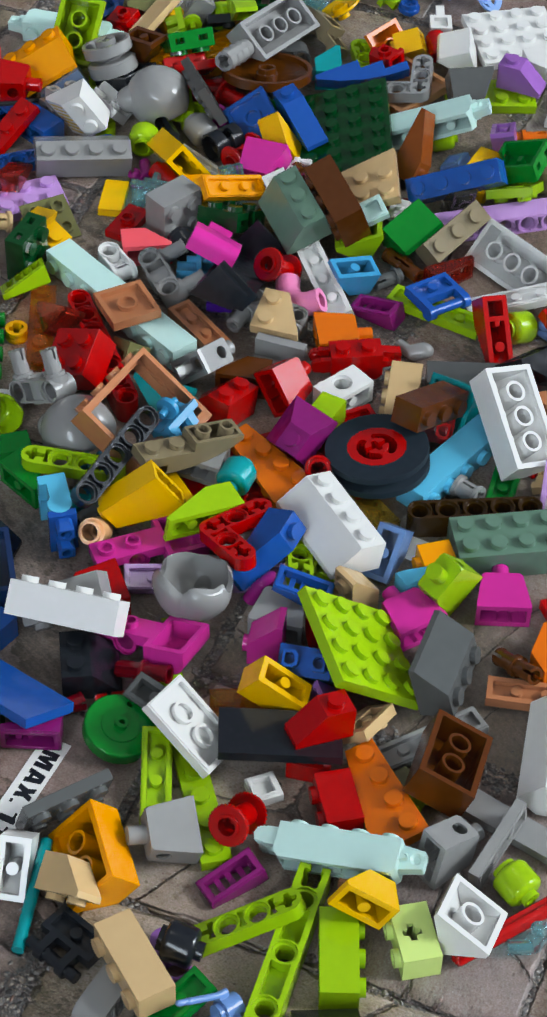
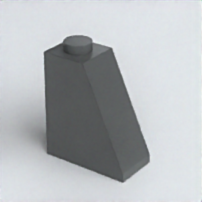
[445,66,494,121]

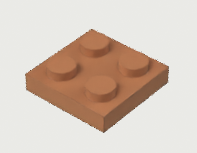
[93,279,161,332]

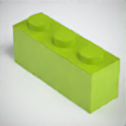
[318,906,366,1010]

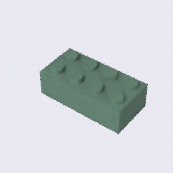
[446,509,547,576]

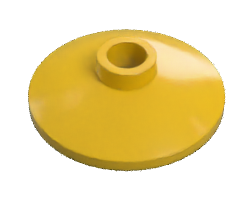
[321,0,359,21]

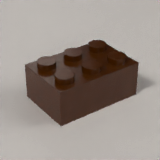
[304,154,372,248]
[403,708,493,817]

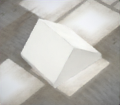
[436,27,477,68]
[434,873,508,959]

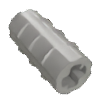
[215,38,255,72]

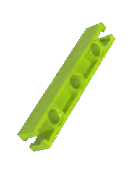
[243,861,331,1017]

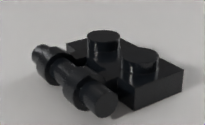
[25,904,102,984]

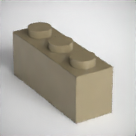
[415,200,492,269]

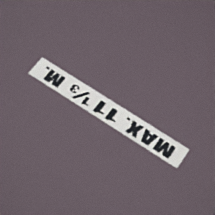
[0,742,71,834]

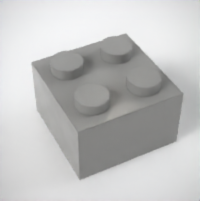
[145,175,202,239]

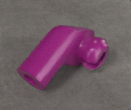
[128,158,151,184]
[243,571,277,606]

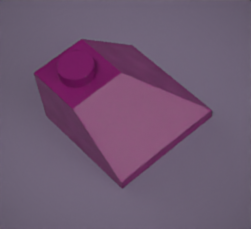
[266,395,338,466]

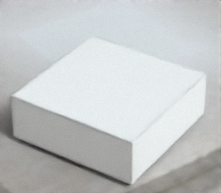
[244,771,284,806]

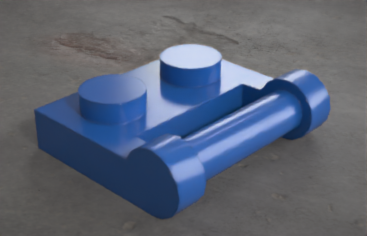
[404,272,471,322]

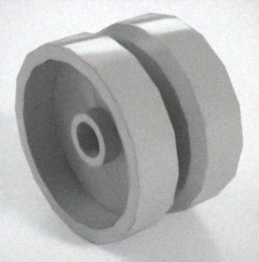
[82,32,138,81]

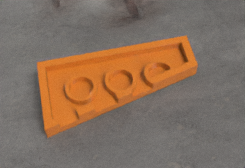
[230,423,306,509]
[345,738,429,846]

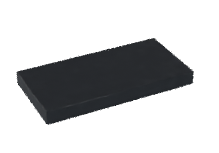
[218,707,343,765]

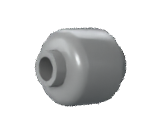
[183,112,218,147]

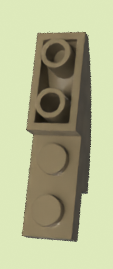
[306,5,350,59]
[131,418,244,474]

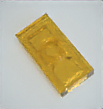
[350,495,401,530]

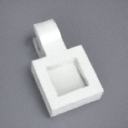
[429,5,453,33]

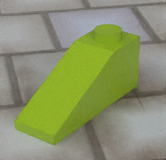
[163,481,245,542]

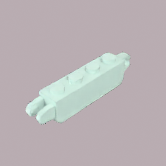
[8,8,124,41]
[390,94,492,150]
[253,819,429,885]

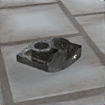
[440,189,477,212]

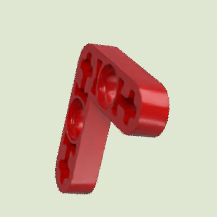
[199,498,272,571]

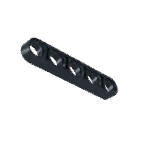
[70,405,159,509]

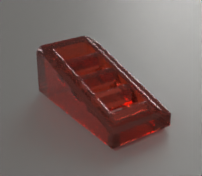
[0,162,33,193]
[423,255,474,284]

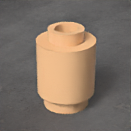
[78,516,113,545]

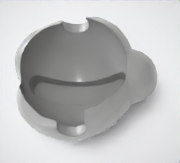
[117,65,189,126]
[37,394,117,453]
[152,552,233,622]

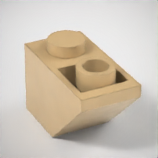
[334,566,379,609]
[34,850,102,908]

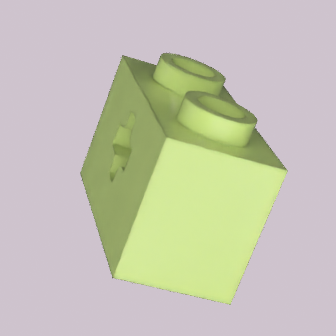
[383,901,443,981]

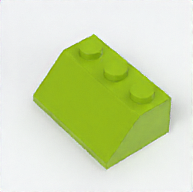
[54,0,106,68]

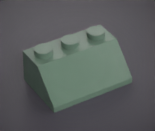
[258,165,332,255]

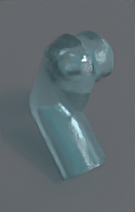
[507,921,547,956]

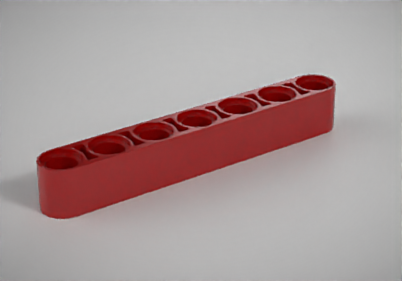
[67,289,139,423]

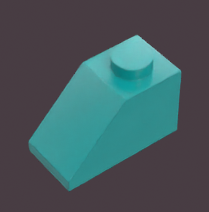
[311,45,342,90]

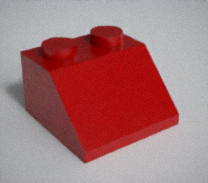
[196,376,259,425]

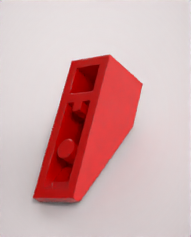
[471,295,513,363]

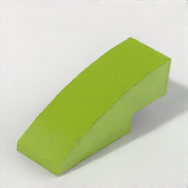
[226,0,258,21]

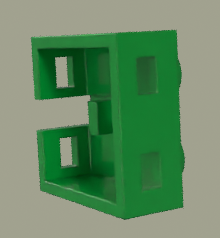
[163,26,215,57]
[498,138,547,185]

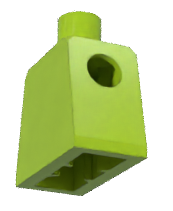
[417,553,483,617]

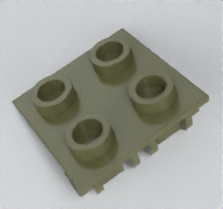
[18,193,82,239]

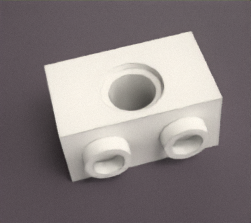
[312,364,374,410]

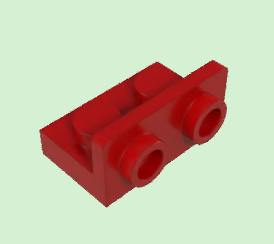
[162,52,217,78]

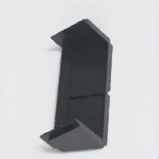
[189,220,286,311]

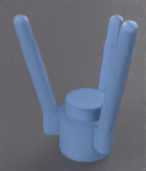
[175,988,246,1017]

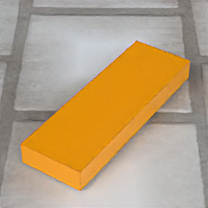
[198,175,266,201]

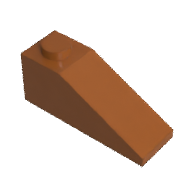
[397,108,435,181]

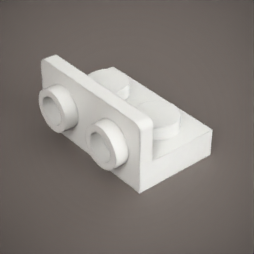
[93,81,133,125]

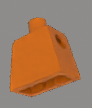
[312,312,373,348]

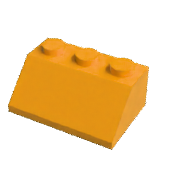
[3,25,78,97]
[48,799,140,913]

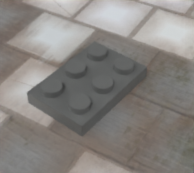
[180,57,227,126]
[15,768,114,833]

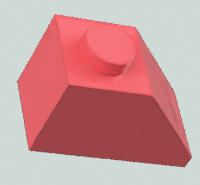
[120,227,172,266]

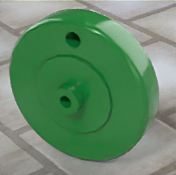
[82,694,156,764]

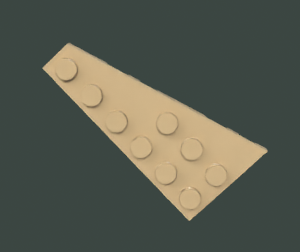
[264,147,402,233]

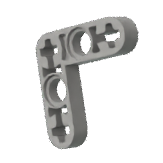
[387,54,434,103]

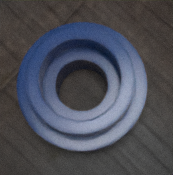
[398,0,420,17]

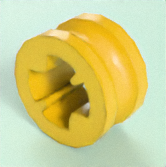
[5,320,29,345]

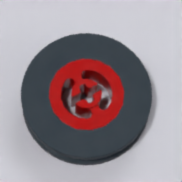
[325,414,430,499]

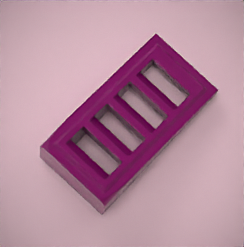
[350,294,406,331]
[0,716,64,751]
[195,847,269,909]

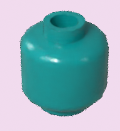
[216,456,257,496]

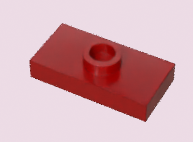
[105,203,146,242]

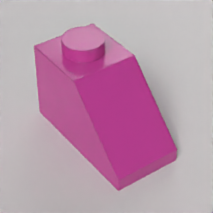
[242,607,287,664]

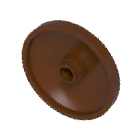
[222,52,313,92]

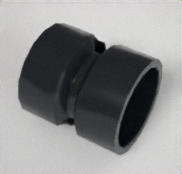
[202,122,245,163]

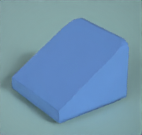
[439,152,471,171]

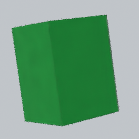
[382,198,444,256]

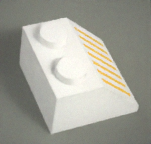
[45,78,110,136]

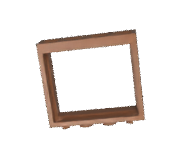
[71,347,212,475]

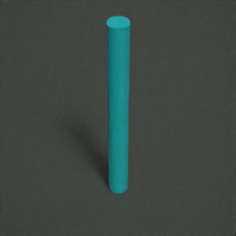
[11,837,53,954]

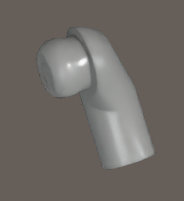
[394,339,434,361]

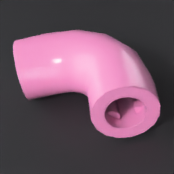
[275,273,328,316]

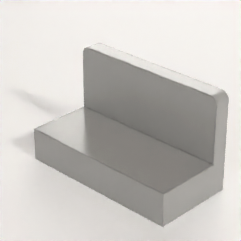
[253,332,307,363]

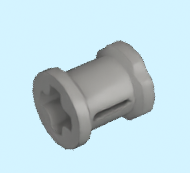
[450,474,486,499]

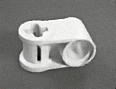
[98,241,138,281]

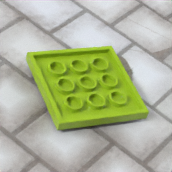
[297,585,419,711]

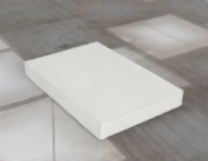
[142,674,223,779]

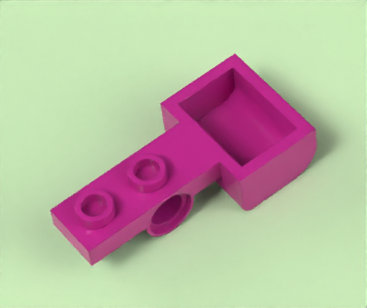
[185,221,242,268]
[88,516,210,566]
[95,615,210,675]

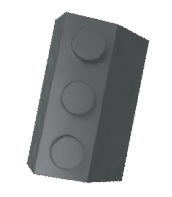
[408,610,481,716]

